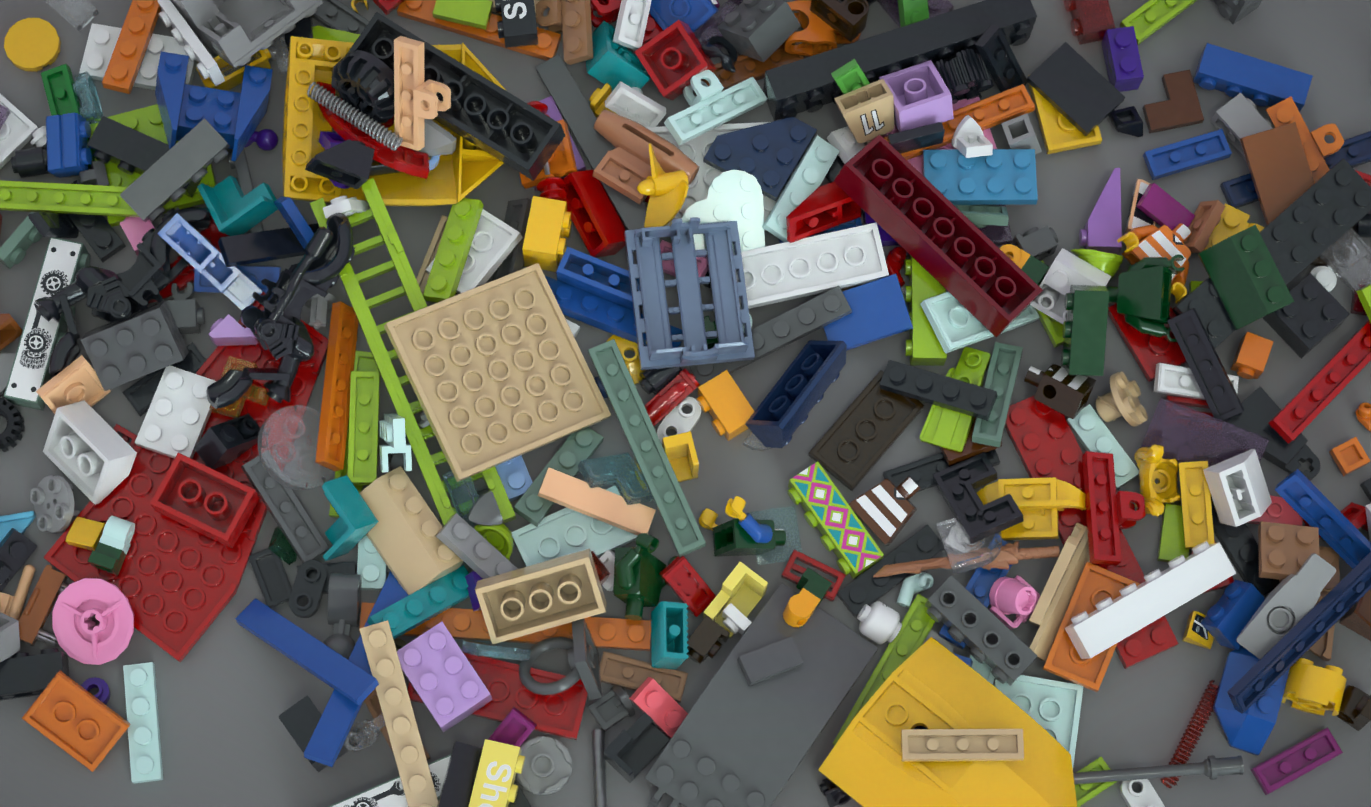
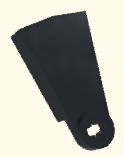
[1220,386,1320,481]

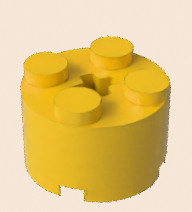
[1281,658,1347,716]

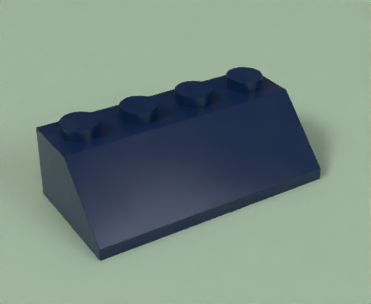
[745,340,847,448]

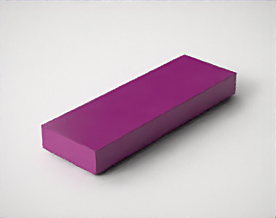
[1251,727,1343,795]

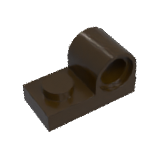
[810,0,869,42]
[1332,685,1371,731]

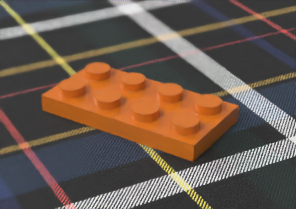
[1043,562,1140,692]

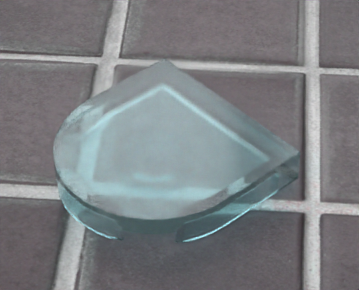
[462,640,531,661]

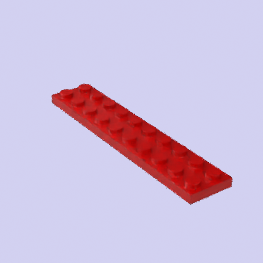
[1005,395,1179,669]

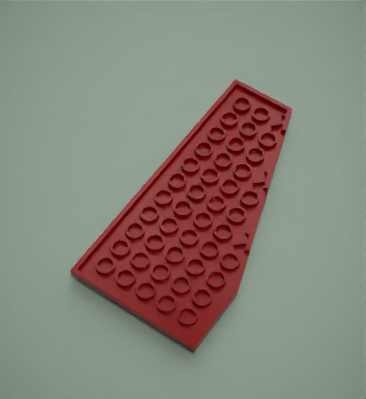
[43,292,328,663]

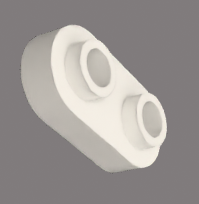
[657,396,701,444]
[1120,779,1165,807]

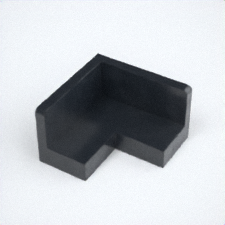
[279,695,348,772]
[604,712,669,783]

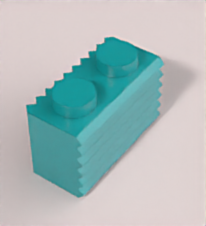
[651,601,689,670]

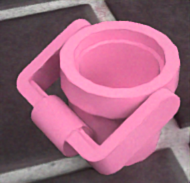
[989,575,1040,630]

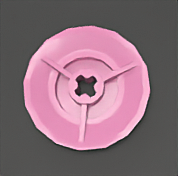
[52,578,134,665]

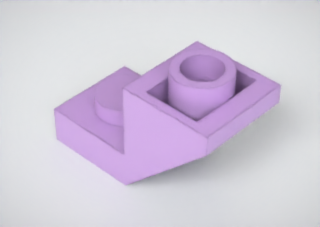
[209,314,259,346]

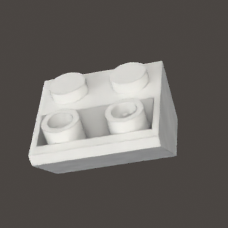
[1030,248,1111,324]
[1203,449,1272,527]

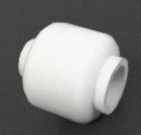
[857,601,902,644]

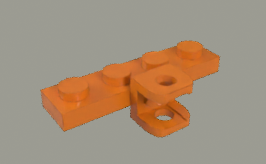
[1266,97,1344,183]

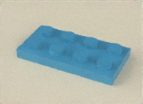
[923,149,1038,205]

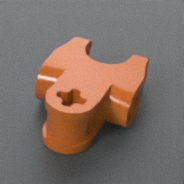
[783,0,861,57]

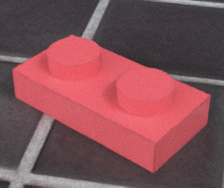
[629,677,688,738]

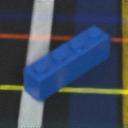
[1193,43,1313,112]

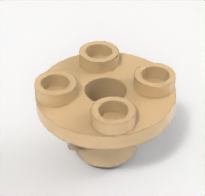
[1095,371,1148,427]

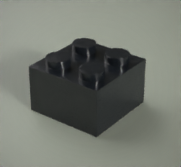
[1263,273,1350,359]

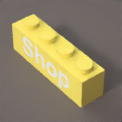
[469,739,525,807]

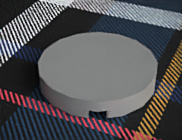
[516,736,572,795]

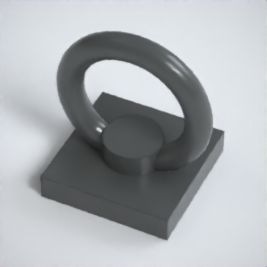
[519,619,602,700]

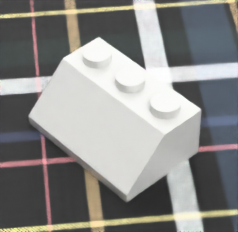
[43,400,137,505]

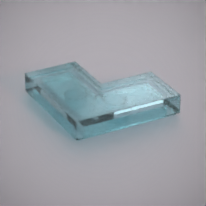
[578,453,653,505]

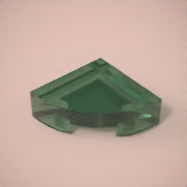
[268,526,297,565]

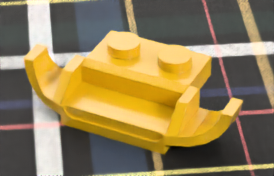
[977,477,1086,540]

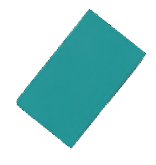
[586,21,651,90]
[197,175,278,236]
[322,475,379,561]

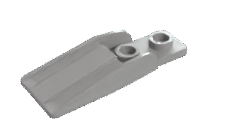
[1236,553,1336,659]

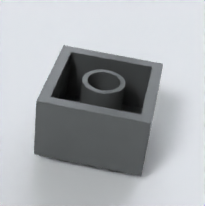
[717,0,801,62]

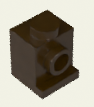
[686,616,730,664]

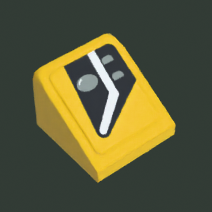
[1182,610,1214,650]

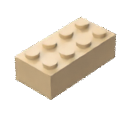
[475,549,607,645]

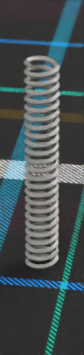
[307,82,403,151]

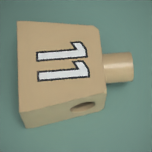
[834,79,894,144]

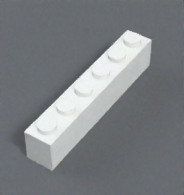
[1065,541,1236,659]

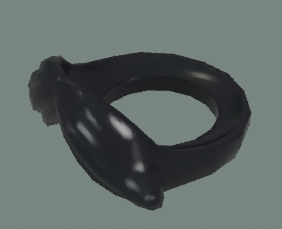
[701,36,738,72]

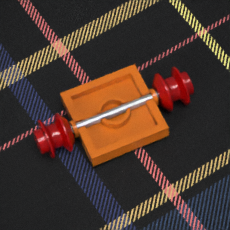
[519,101,577,201]

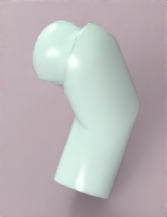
[896,572,934,608]

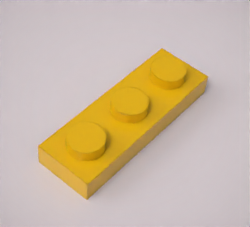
[1178,461,1214,549]

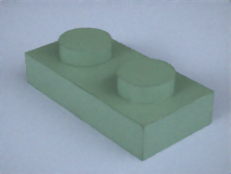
[0,212,42,269]

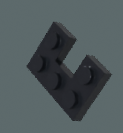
[932,452,1023,544]

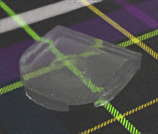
[936,518,1002,575]

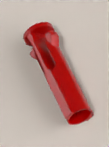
[644,368,700,426]

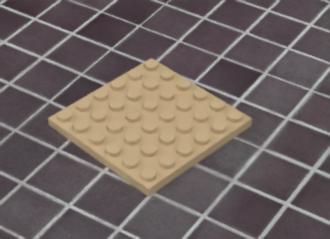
[384,263,611,482]

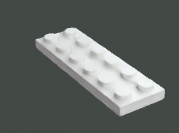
[733,223,889,310]

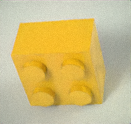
[522,196,572,272]

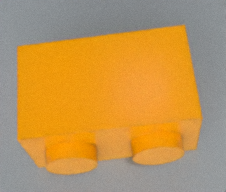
[696,370,755,441]

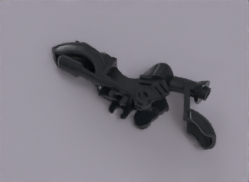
[35,207,212,378]
[206,213,355,409]

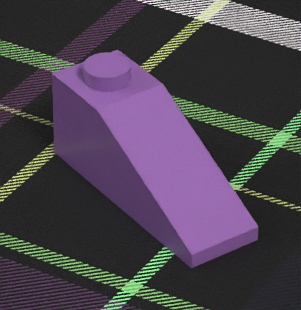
[1079,168,1122,255]

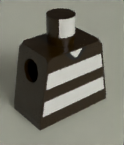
[1024,364,1096,419]

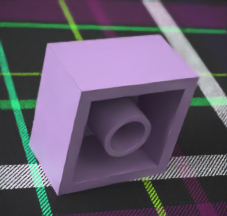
[879,60,954,132]

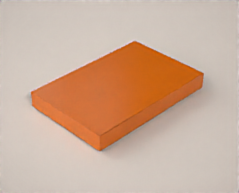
[22,670,131,772]

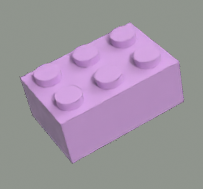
[397,622,493,733]

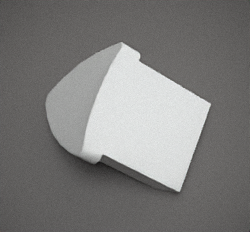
[951,115,993,158]

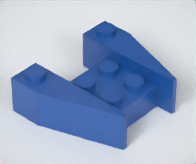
[155,51,273,161]

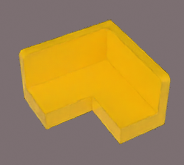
[634,431,699,490]

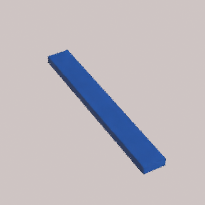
[304,571,409,767]

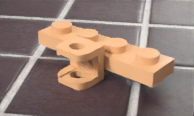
[394,36,451,151]

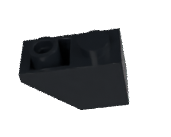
[194,413,266,469]

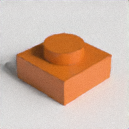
[1329,437,1370,476]

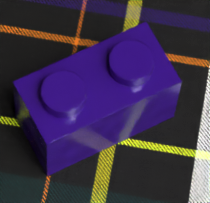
[1101,26,1144,92]

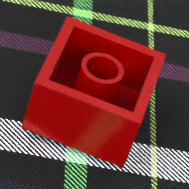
[635,20,717,101]

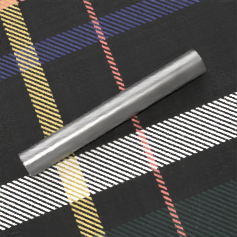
[592,729,607,807]

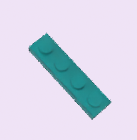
[367,565,469,639]

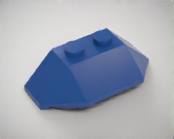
[1213,646,1290,756]

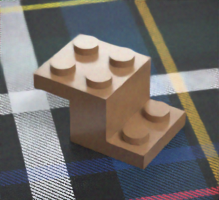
[1258,521,1340,602]

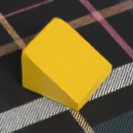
[65,517,105,551]

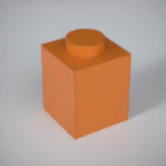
[1230,332,1274,379]

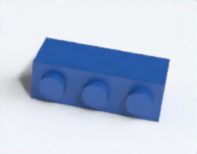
[556,246,640,310]

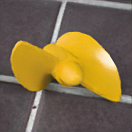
[637,143,689,228]

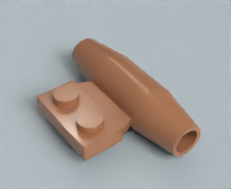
[593,110,700,205]

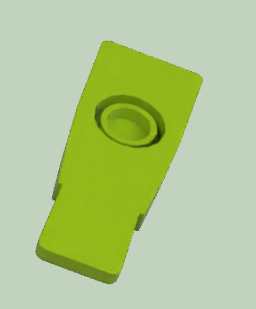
[920,347,991,452]

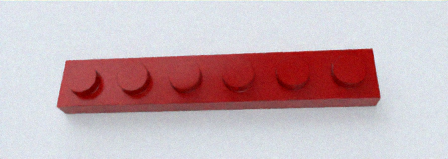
[1268,320,1371,444]

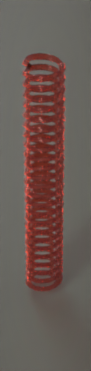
[1160,680,1219,789]

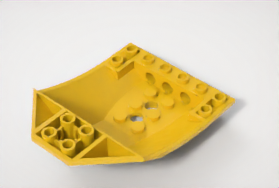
[282,36,507,206]
[818,637,1077,807]

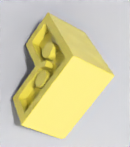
[703,561,768,638]

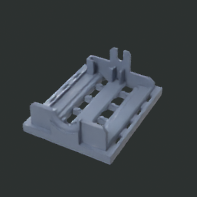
[624,217,755,370]

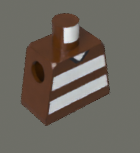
[849,476,921,546]

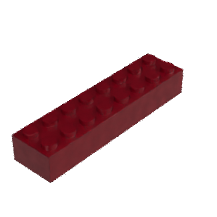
[834,134,1043,338]

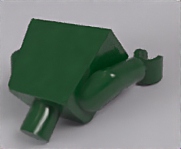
[1106,254,1185,342]
[613,533,678,620]

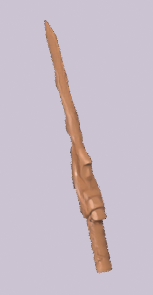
[873,541,1060,577]

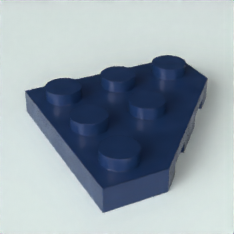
[703,117,817,201]

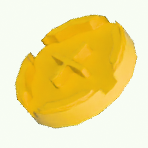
[4,18,61,72]

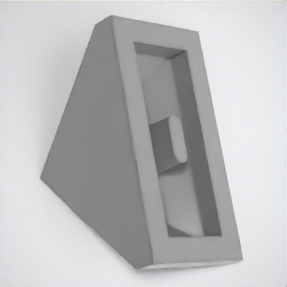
[412,119,457,156]

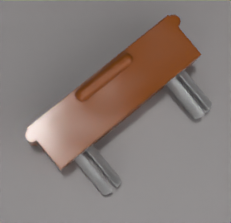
[19,565,68,646]

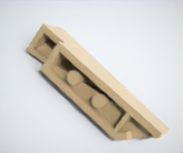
[1029,523,1090,662]

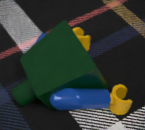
[699,496,786,557]

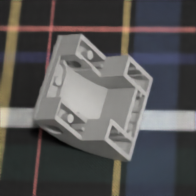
[170,0,323,68]

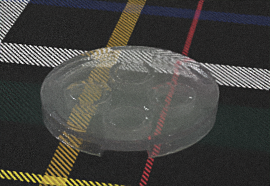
[258,405,336,490]

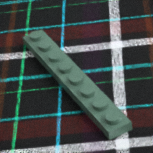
[588,339,706,557]

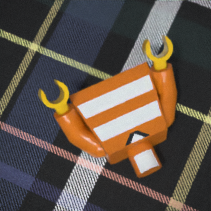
[1117,223,1191,303]

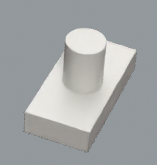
[605,81,666,127]

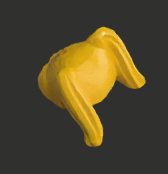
[1134,444,1181,517]

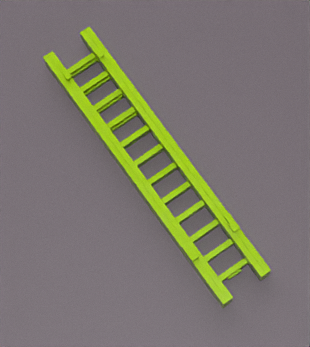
[310,178,516,525]

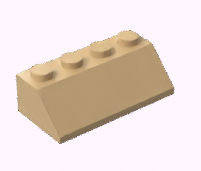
[359,466,463,595]

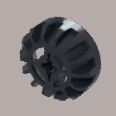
[332,50,394,124]

